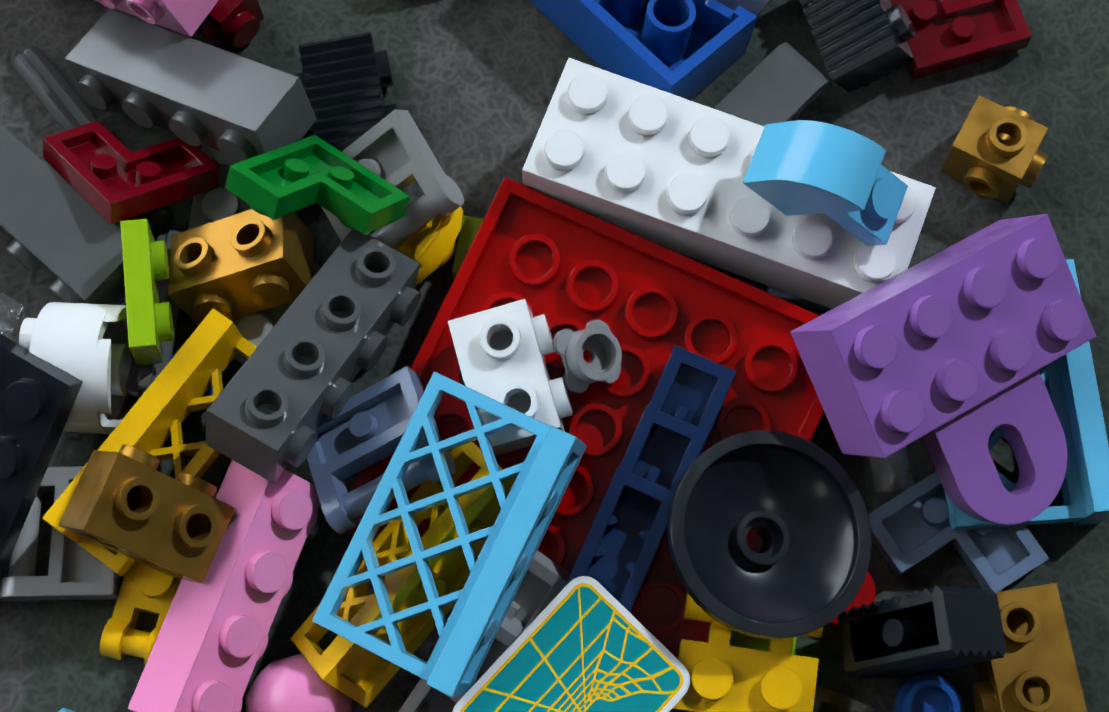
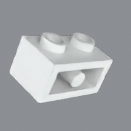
[448,299,573,456]

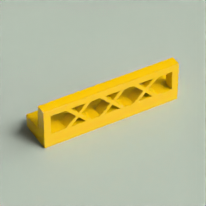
[42,308,257,577]
[290,442,516,708]

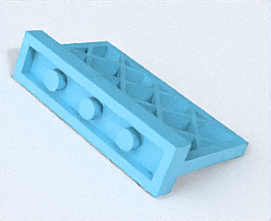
[945,259,1109,530]
[312,371,587,697]

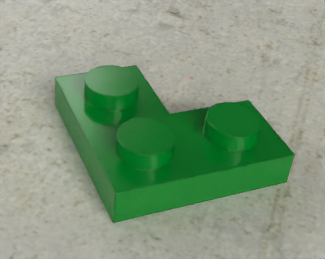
[225,135,410,235]

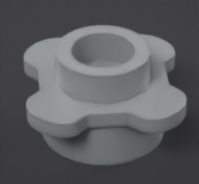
[553,320,622,393]

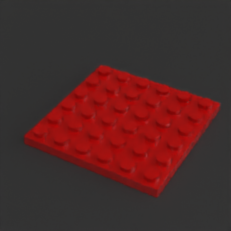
[348,177,824,659]

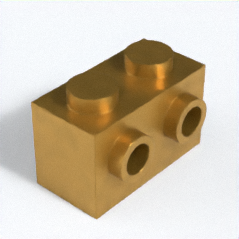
[168,209,314,326]
[58,444,235,584]
[972,583,1087,712]

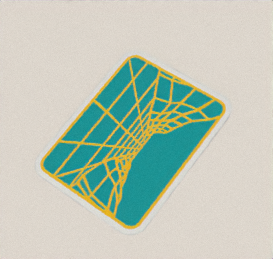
[453,576,690,712]

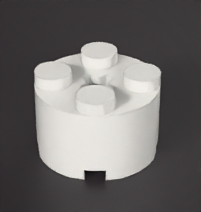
[19,302,133,434]

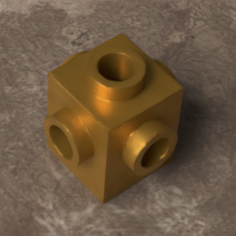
[940,95,1048,204]

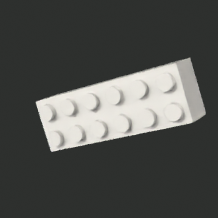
[522,58,936,309]

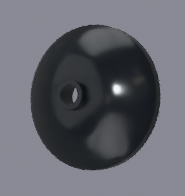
[667,430,872,639]

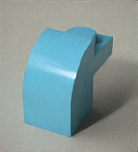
[742,120,908,246]

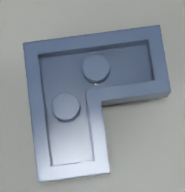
[868,471,1049,592]

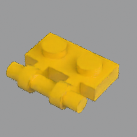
[672,592,823,712]

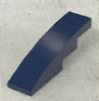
[565,345,737,612]

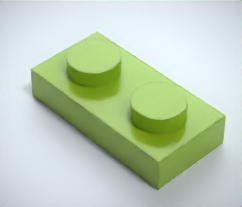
[120,219,174,366]

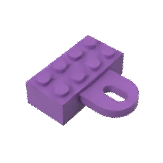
[790,214,1097,525]

